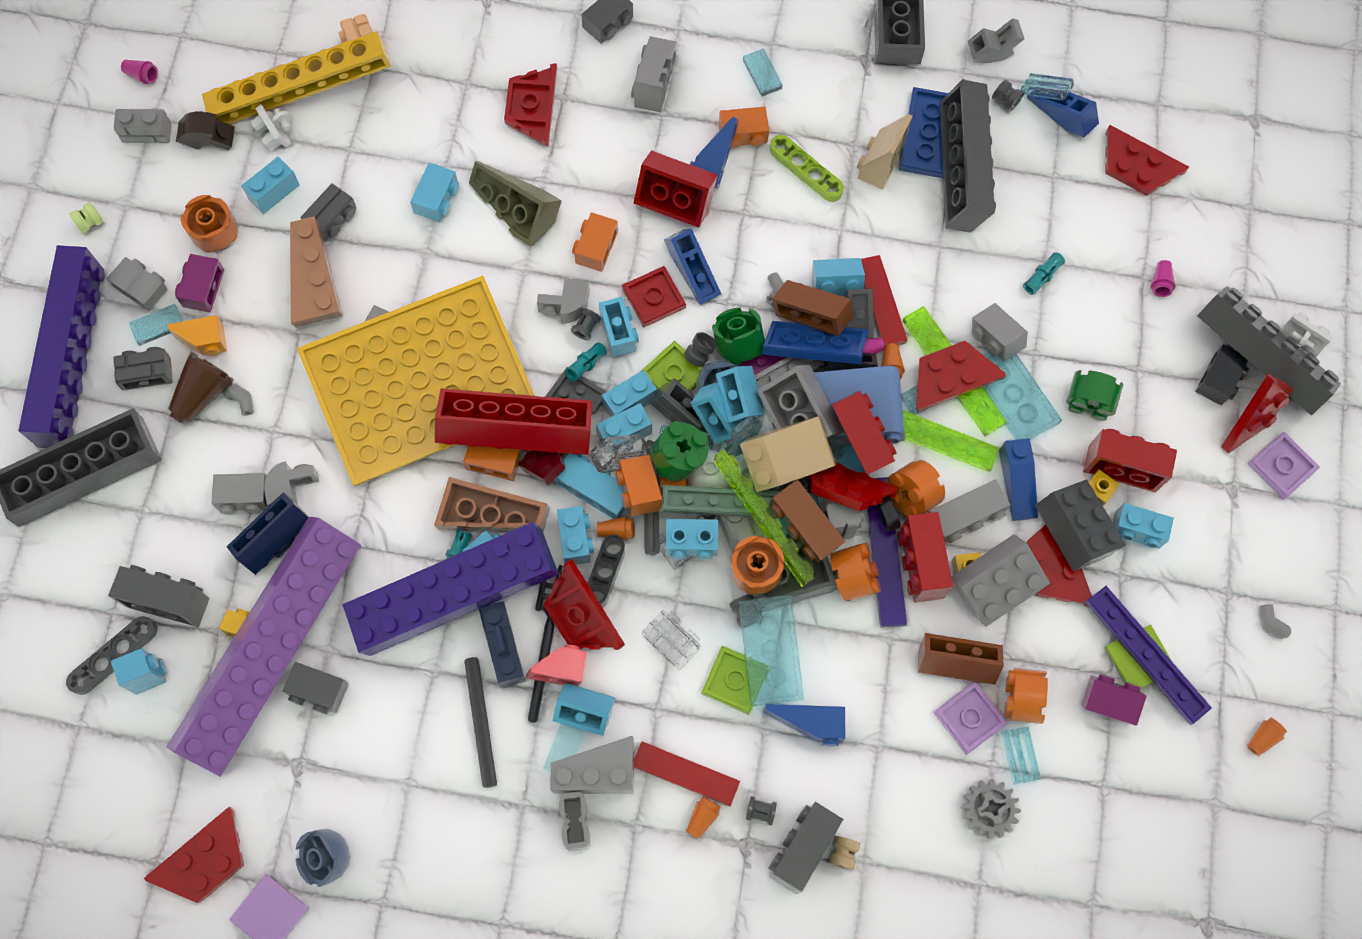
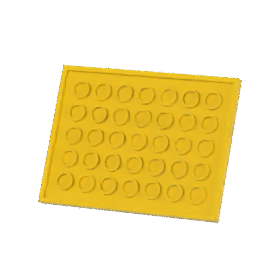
[297,275,535,487]

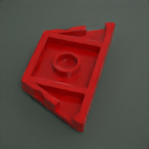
[504,63,558,146]
[1105,125,1189,196]
[916,341,1006,412]
[1221,374,1293,453]
[807,463,899,511]
[1026,524,1092,607]
[543,559,625,650]
[144,807,244,903]

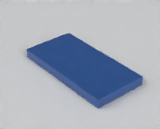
[899,87,948,178]
[762,321,868,364]

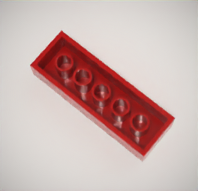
[435,388,592,455]

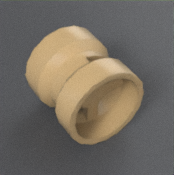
[828,836,861,870]

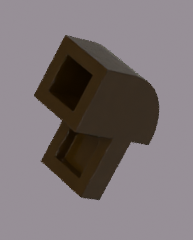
[176,111,235,150]

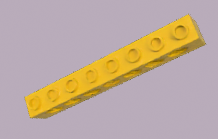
[202,31,391,124]

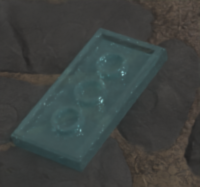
[981,351,1062,440]
[738,594,804,707]

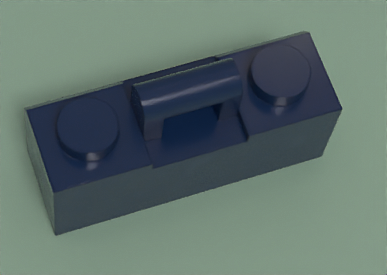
[226,492,309,575]
[479,601,526,689]

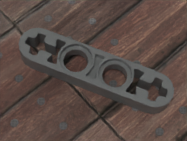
[66,616,158,695]

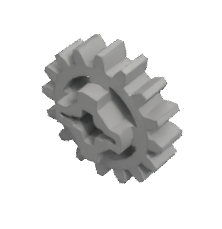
[960,779,1021,839]

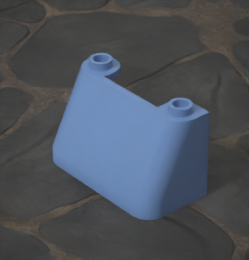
[814,366,905,444]

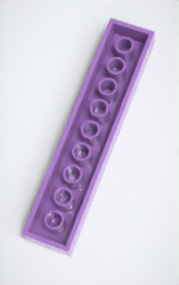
[166,517,361,777]

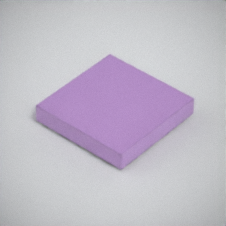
[1248,432,1320,500]
[933,682,1008,755]
[229,874,309,939]

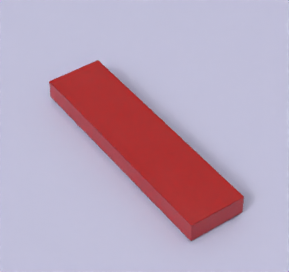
[861,255,908,347]
[634,741,740,807]

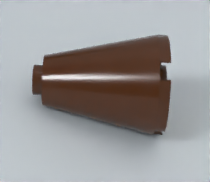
[168,352,234,424]

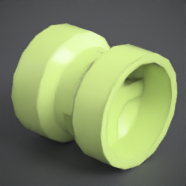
[69,202,104,234]

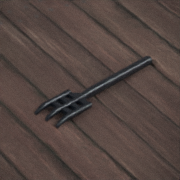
[528,565,562,723]

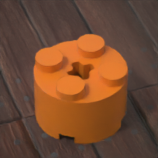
[181,195,237,253]
[887,460,945,518]
[730,536,784,595]
[830,542,881,602]
[1004,668,1048,724]

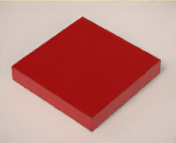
[622,266,686,328]

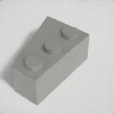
[631,36,677,112]
[550,735,634,794]

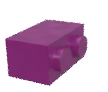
[175,254,225,313]
[1081,674,1147,726]

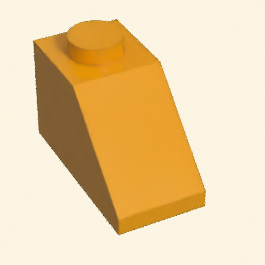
[167,315,227,356]

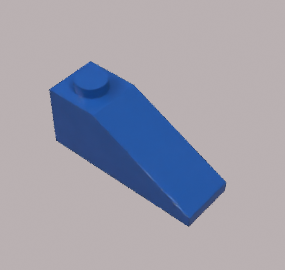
[1027,82,1099,138]
[690,117,739,189]
[663,228,722,305]
[998,438,1038,521]
[764,704,845,747]

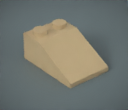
[856,114,913,189]
[740,416,836,492]

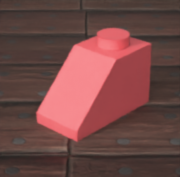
[526,645,587,686]

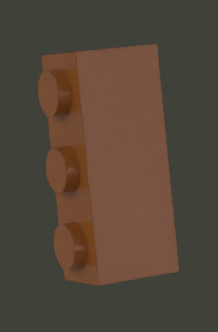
[772,280,853,336]
[770,479,845,563]
[918,633,1004,685]

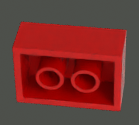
[633,150,718,228]
[831,391,897,475]
[1083,429,1177,493]
[897,512,953,603]

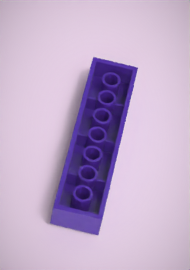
[18,245,105,448]
[342,522,559,656]

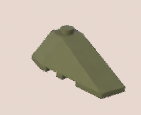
[469,161,562,246]

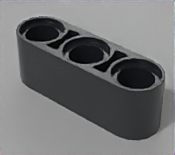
[588,535,625,608]

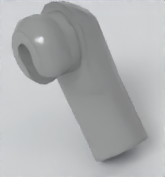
[766,272,784,307]
[223,384,254,416]
[1260,604,1292,639]

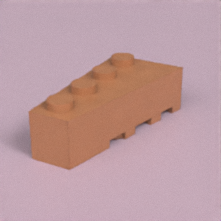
[290,216,343,327]
[434,477,550,532]

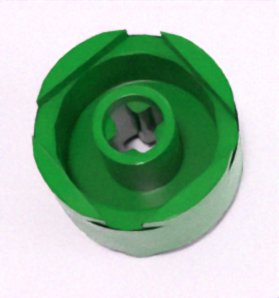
[712,308,765,365]
[1066,370,1124,421]
[650,421,708,482]

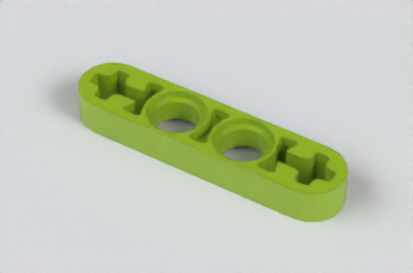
[770,135,844,202]

